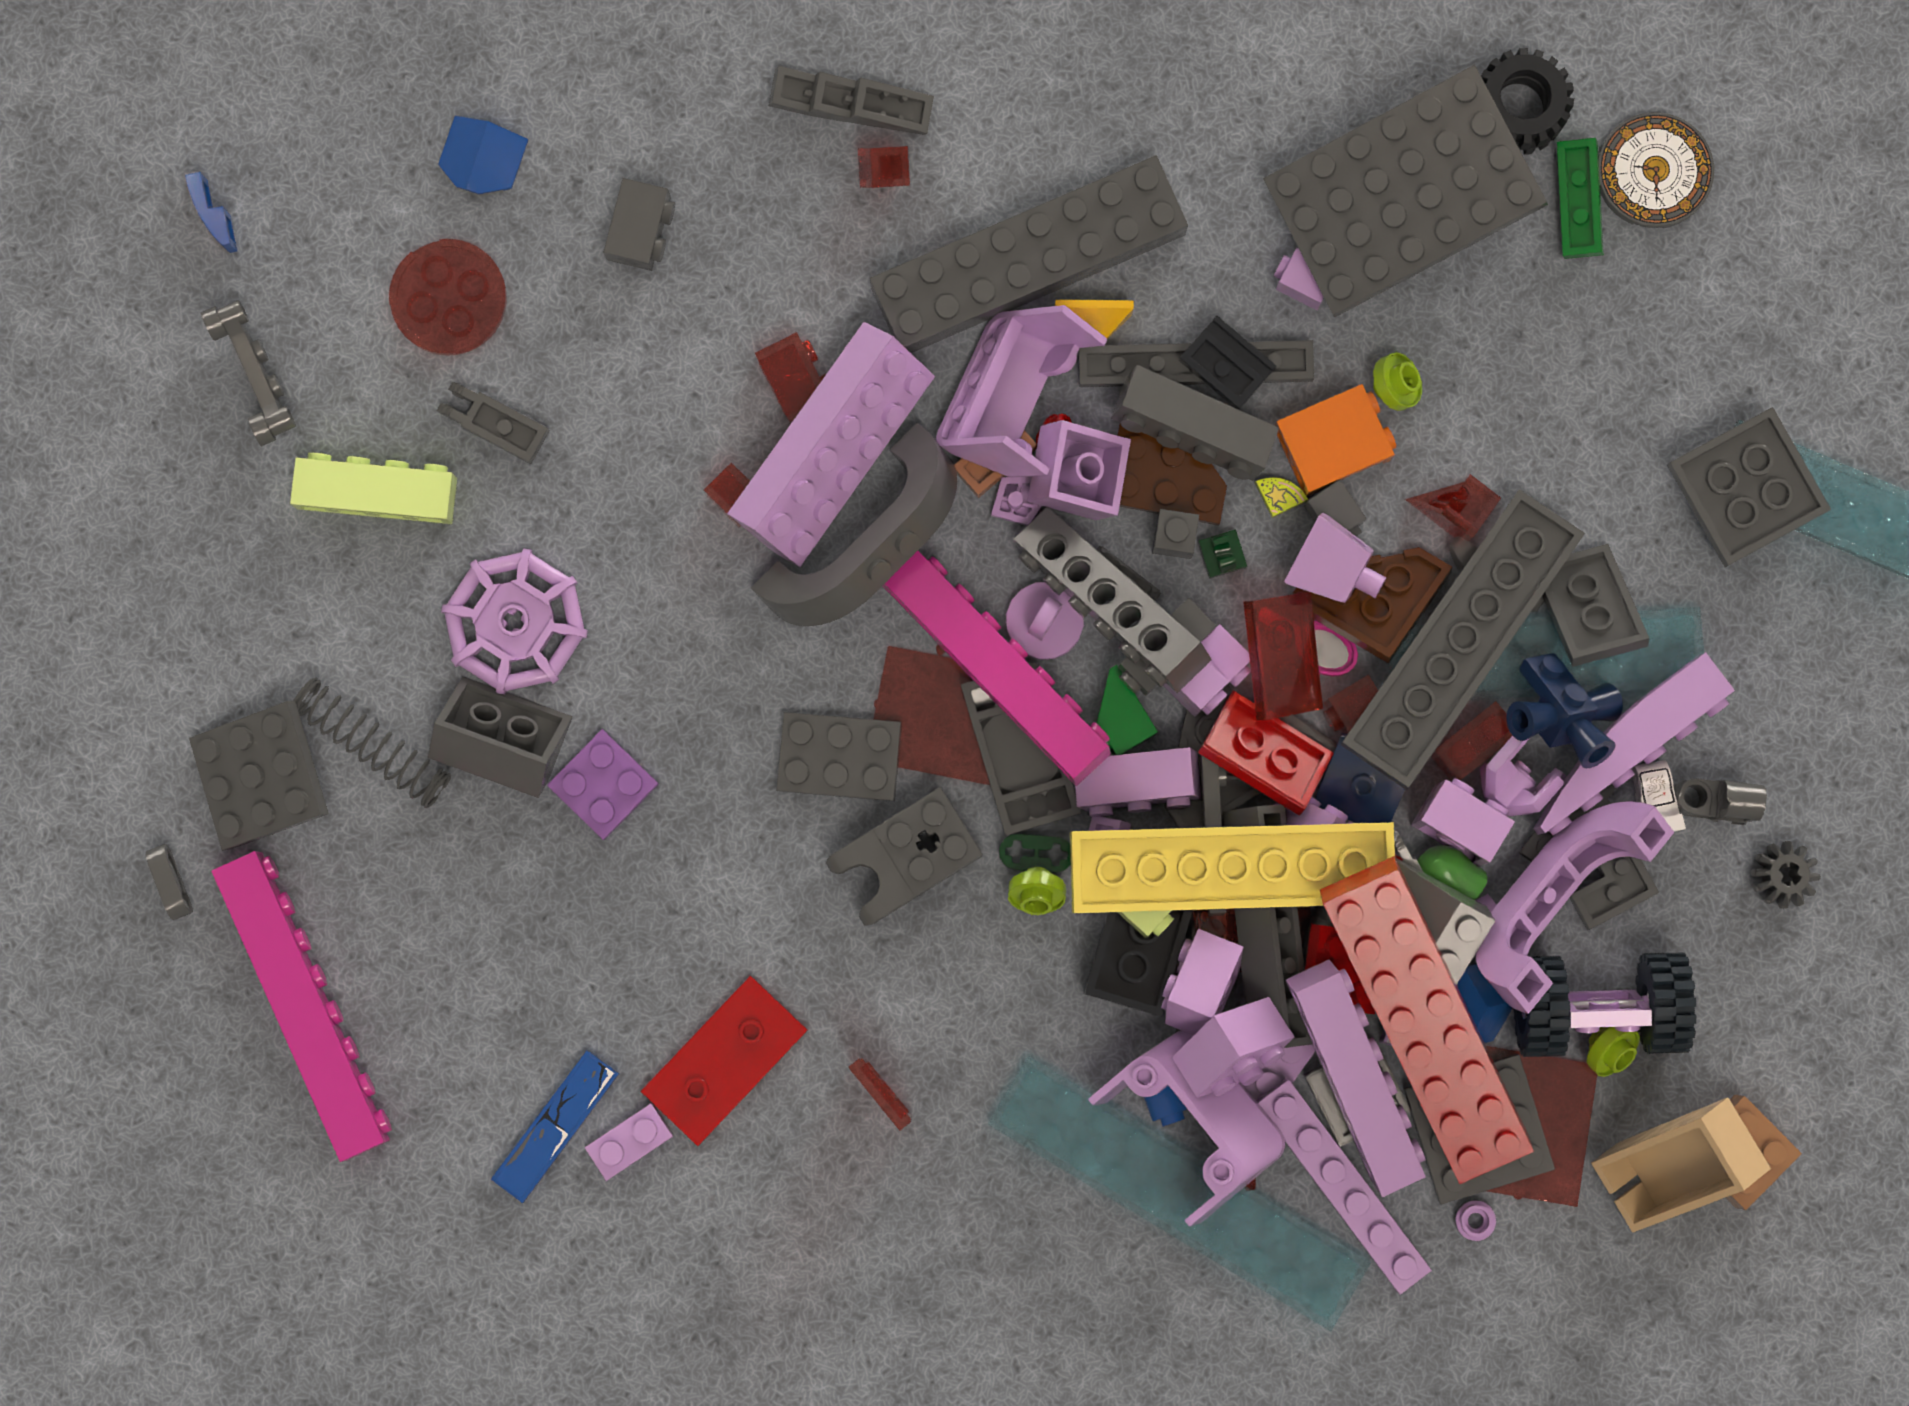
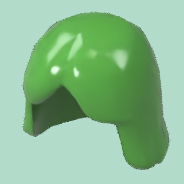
[1417,845,1488,900]

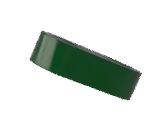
[999,834,1071,873]

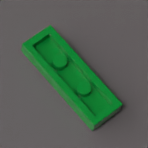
[1557,138,1604,259]

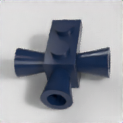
[1506,653,1623,769]

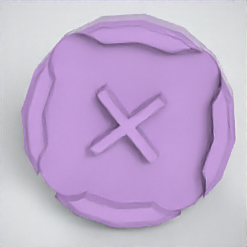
[1006,582,1084,660]

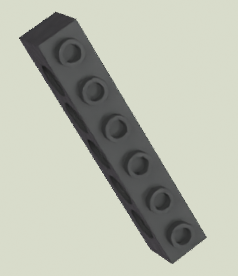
[1014,507,1212,693]

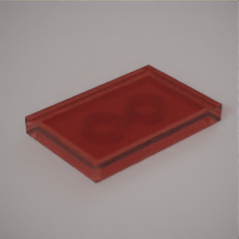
[1243,592,1323,720]
[848,1057,913,1131]

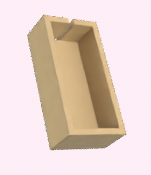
[1591,1097,1771,1233]

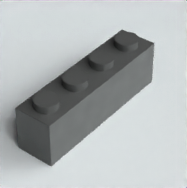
[1111,365,1279,481]

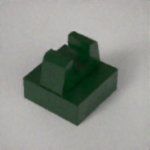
[1198,529,1247,579]

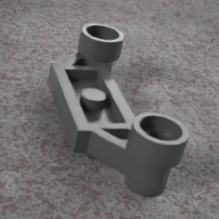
[201,300,296,447]

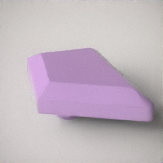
[991,476,1042,526]

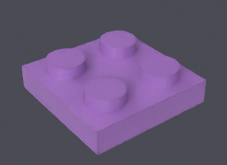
[547,729,659,840]

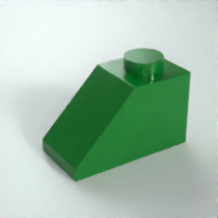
[1096,665,1158,756]

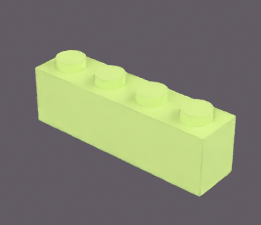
[290,453,457,524]

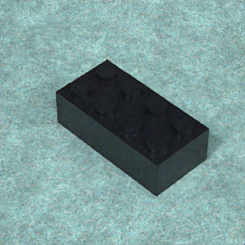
[1083,910,1193,1017]

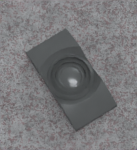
[961,662,1081,836]

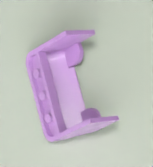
[936,305,1107,477]
[1088,1030,1285,1227]

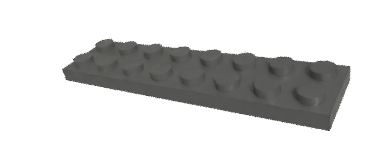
[1341,489,1585,790]

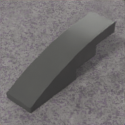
[768,66,934,135]

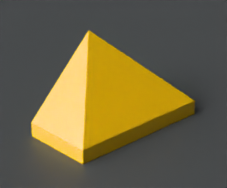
[1055,300,1134,339]

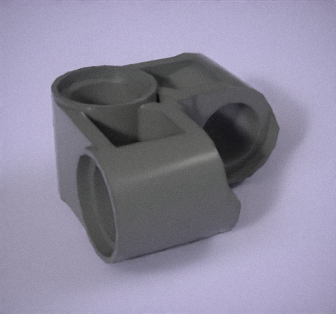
[1674,778,1767,825]

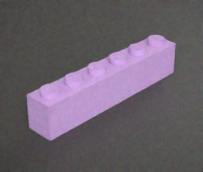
[1286,959,1426,1197]

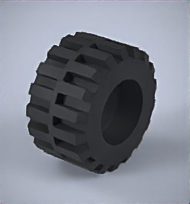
[1481,48,1574,155]

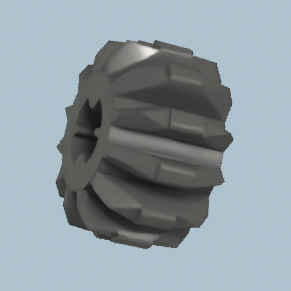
[1750,841,1821,909]

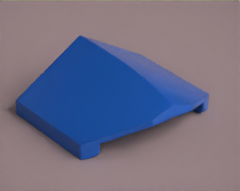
[438,116,528,194]
[1458,963,1512,1043]

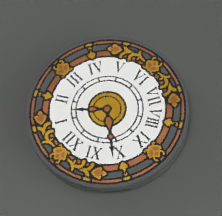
[1598,112,1714,228]

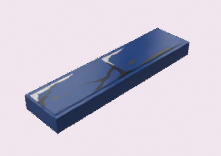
[491,1050,619,1203]

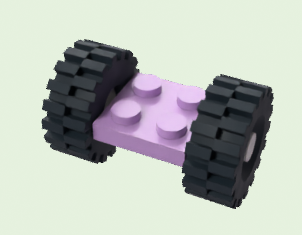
[1514,952,1697,1057]

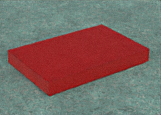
[1198,690,1333,816]

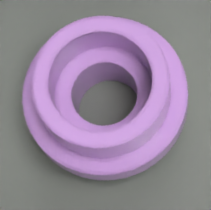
[1455,1200,1496,1241]

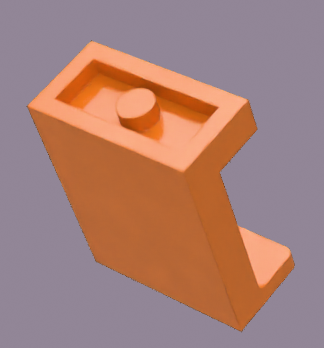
[1274,384,1396,497]

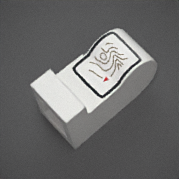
[1632,760,1686,832]

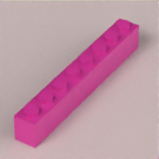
[882,551,1111,787]
[211,851,392,1162]

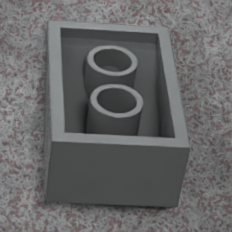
[1395,857,1496,985]

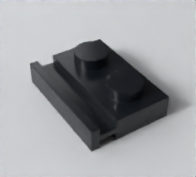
[1179,315,1276,410]

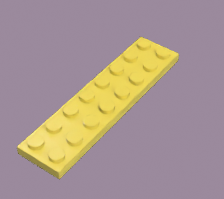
[1070,822,1395,913]

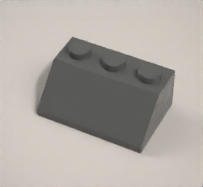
[428,676,573,798]

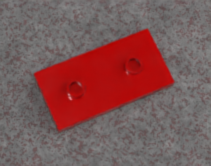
[640,976,808,1146]

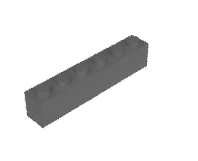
[1223,805,1312,1048]

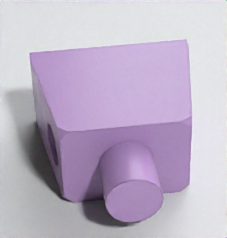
[1284,513,1386,603]

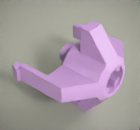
[1480,736,1566,817]

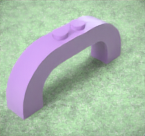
[1476,801,1674,1014]

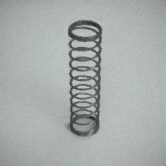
[293,677,451,808]

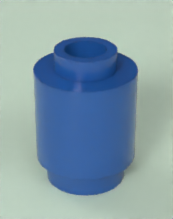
[1144,1086,1188,1127]

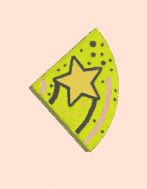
[1255,478,1308,518]

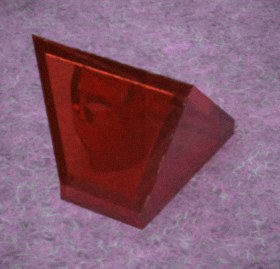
[1404,474,1501,542]

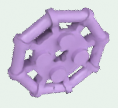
[441,549,588,695]

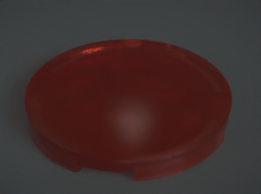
[389,239,507,356]

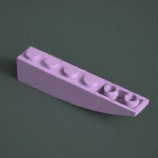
[1533,652,1735,836]

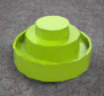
[1373,352,1422,411]
[1008,867,1066,915]
[1586,1027,1640,1077]

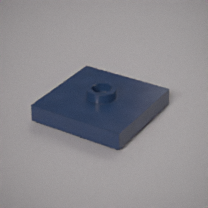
[1314,732,1405,823]

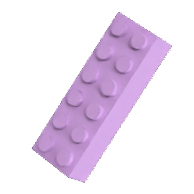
[727,322,935,567]

